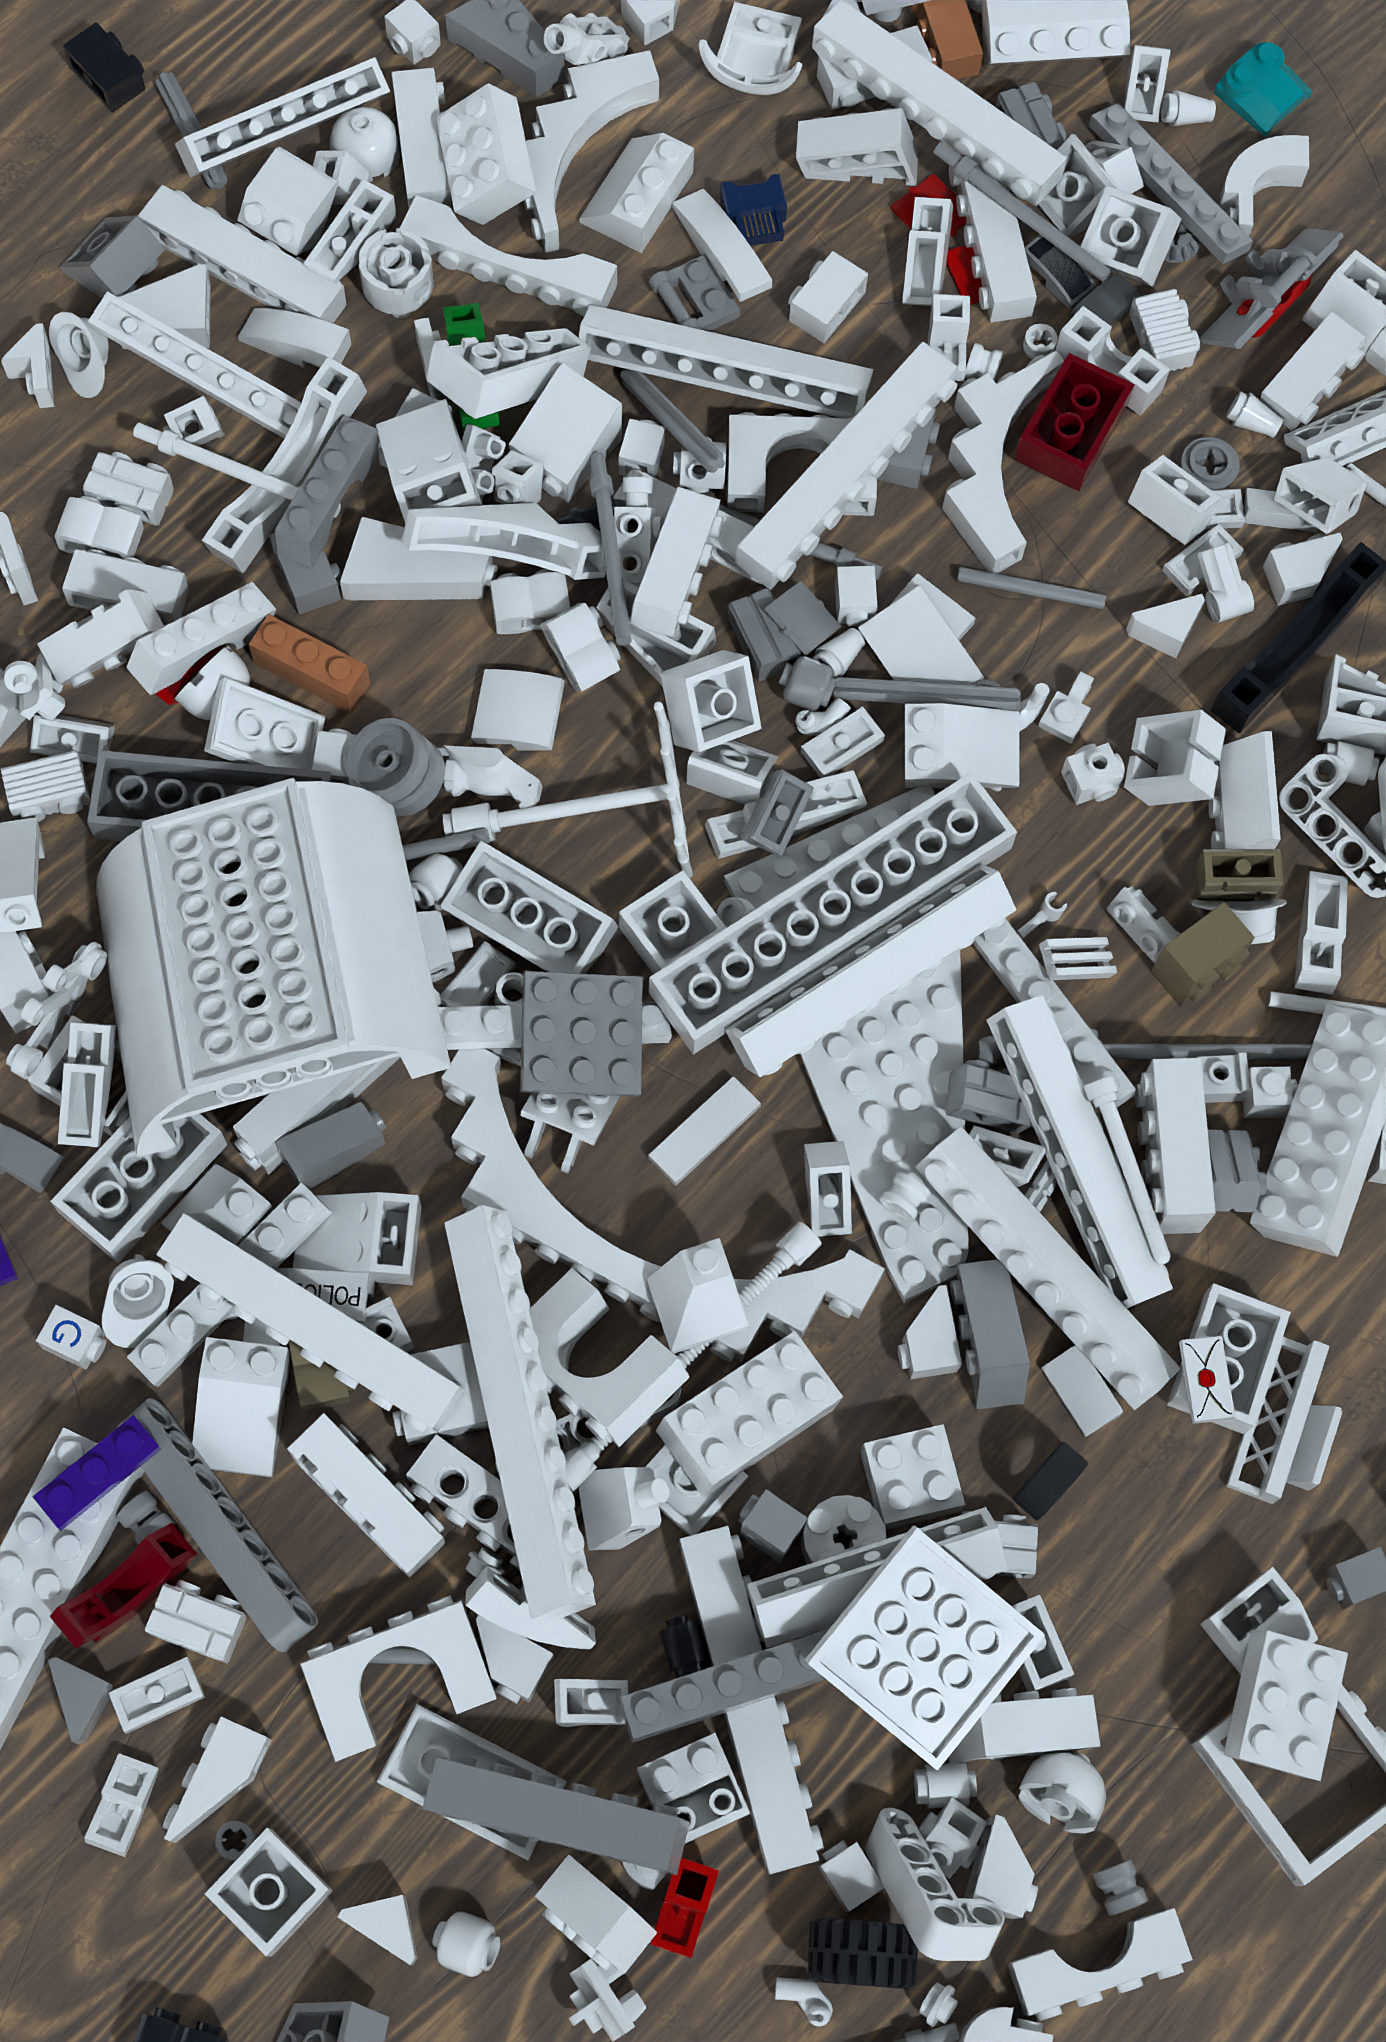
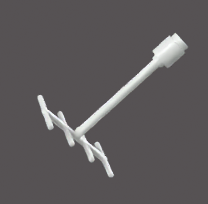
[443,702,693,878]

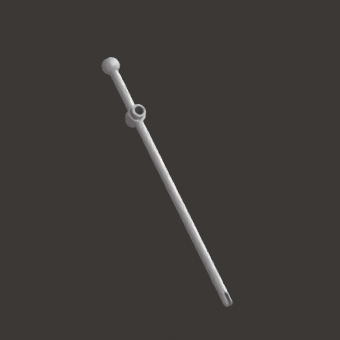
[977,1029,1313,1067]

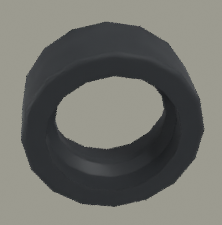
[1013,1441,1088,1521]

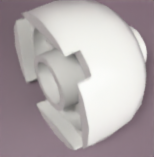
[329,106,401,182]
[175,646,250,720]
[1018,1751,1106,1834]

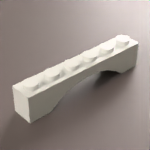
[400,195,617,317]
[202,357,367,573]

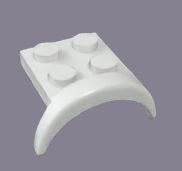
[699,2,802,95]

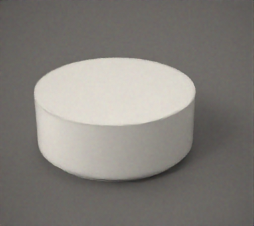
[717,897,754,928]

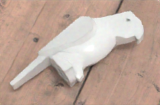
[438,746,542,809]

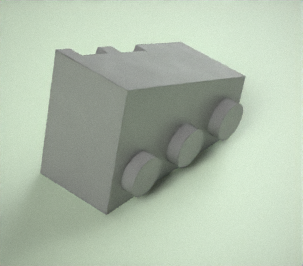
[950,1259,1030,1410]

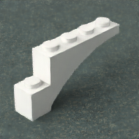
[401,503,606,580]

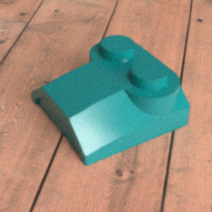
[1214,42,1313,137]

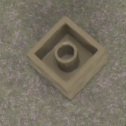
[1151,902,1255,1007]

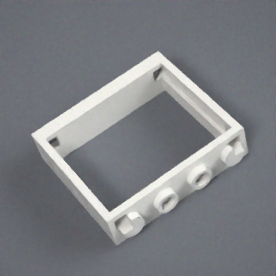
[1191,1684,1386,1887]

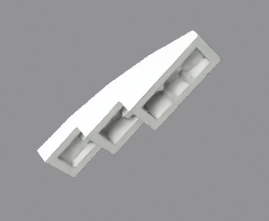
[672,189,772,302]
[704,770,867,859]

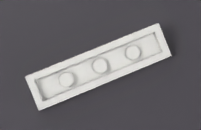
[1284,390,1386,466]
[1226,1337,1329,1504]

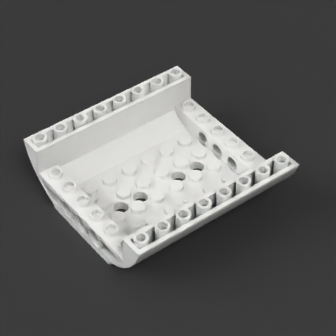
[96,778,451,1158]

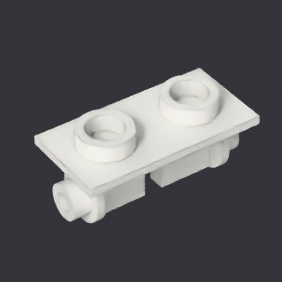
[1106,886,1180,964]

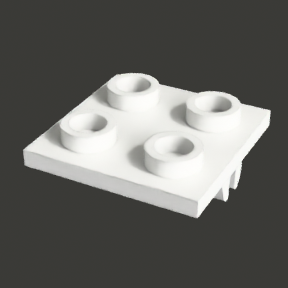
[520,1092,621,1174]

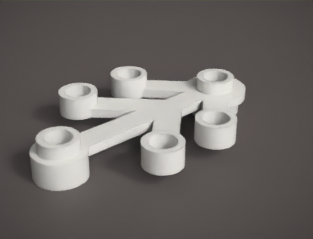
[6,942,108,1080]

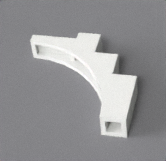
[523,50,659,253]
[942,350,1064,574]

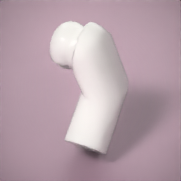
[795,697,851,736]
[775,1977,833,2027]

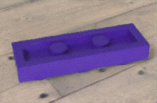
[32,1415,162,1531]

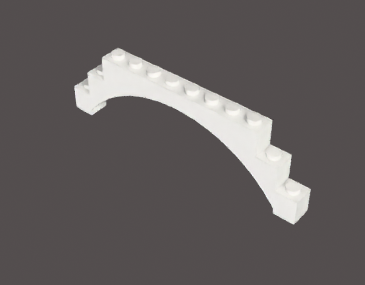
[441,1049,885,1362]

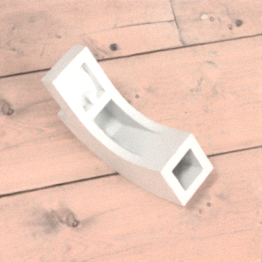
[1218,135,1309,236]

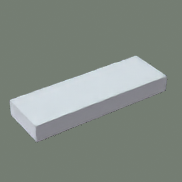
[648,1076,761,1186]

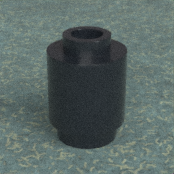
[659,1614,710,1678]

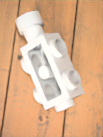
[544,13,630,65]
[614,477,664,588]

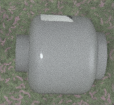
[778,656,837,711]

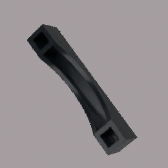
[1211,542,1386,734]

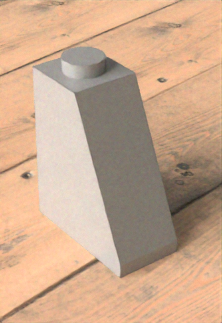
[275,1102,387,1191]

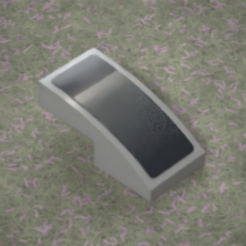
[1024,235,1097,310]

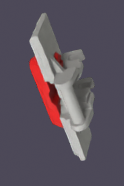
[1199,228,1344,349]

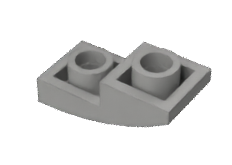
[0,1123,64,1193]

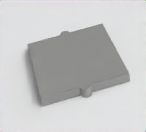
[764,581,842,656]

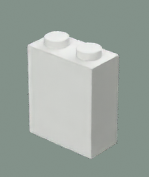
[393,1342,489,1446]

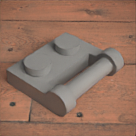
[649,254,740,332]

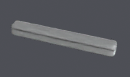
[155,72,228,190]

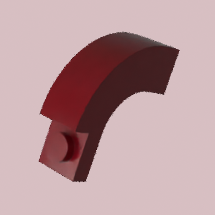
[50,1523,198,1649]

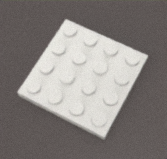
[805,1525,1045,1771]

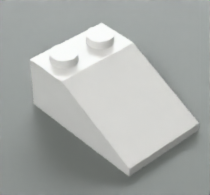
[905,703,1019,788]
[192,1337,292,1478]

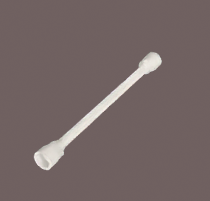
[564,1221,822,1492]

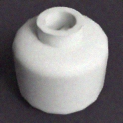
[409,853,463,911]
[432,1911,500,1977]

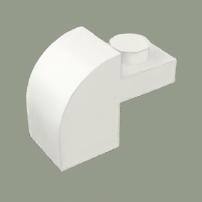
[928,294,970,381]
[959,2007,1053,2042]

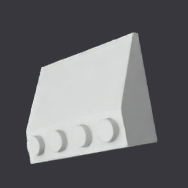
[981,0,1130,66]

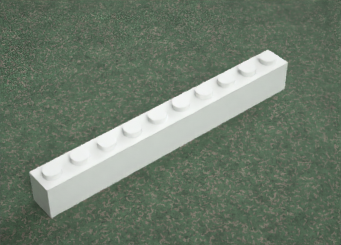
[444,1205,596,1620]

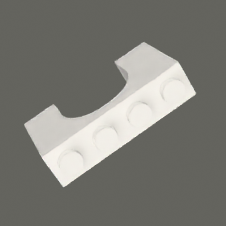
[727,413,877,516]
[529,1268,689,1447]
[301,1595,497,1762]

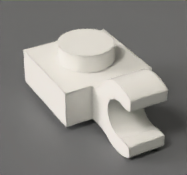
[1038,672,1094,744]

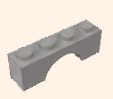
[275,415,379,568]

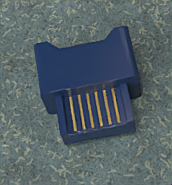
[720,174,787,246]

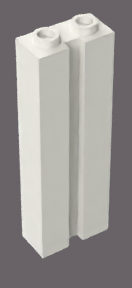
[233,989,441,1176]

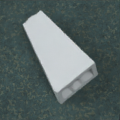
[340,517,498,601]

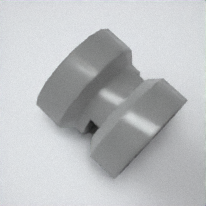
[116,1491,175,1545]
[1092,1859,1149,1916]

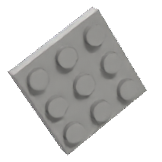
[520,971,643,1097]

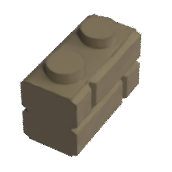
[1195,849,1283,900]

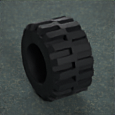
[807,1918,918,1989]

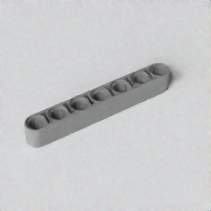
[117,1398,318,1652]

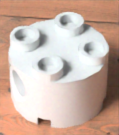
[359,228,434,319]

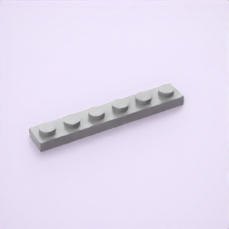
[1088,103,1253,264]

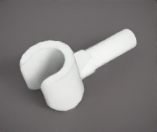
[1017,892,1067,938]

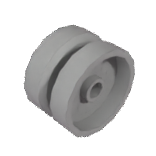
[345,718,445,816]

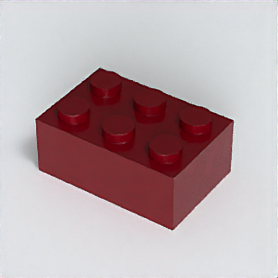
[1014,353,1135,492]

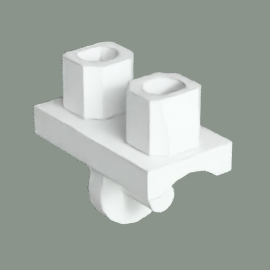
[461,425,506,501]
[4,653,65,721]
[569,1958,646,2042]

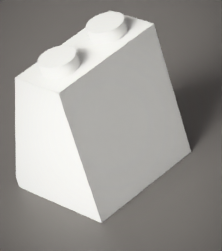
[509,363,622,502]

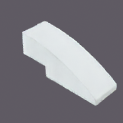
[902,197,953,306]
[238,308,351,368]
[1295,871,1348,995]
[58,1022,117,1147]
[465,1565,596,1650]

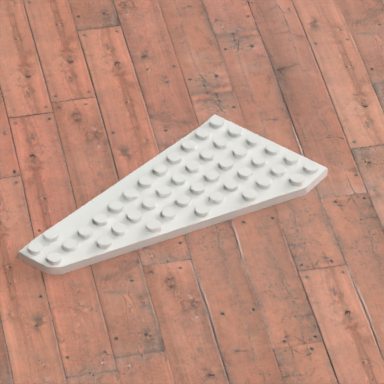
[724,785,969,1303]

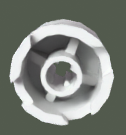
[800,1495,886,1565]

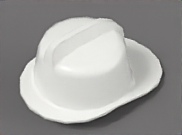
[49,311,109,398]
[1191,899,1287,944]
[102,1254,174,1348]

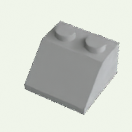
[59,216,165,299]

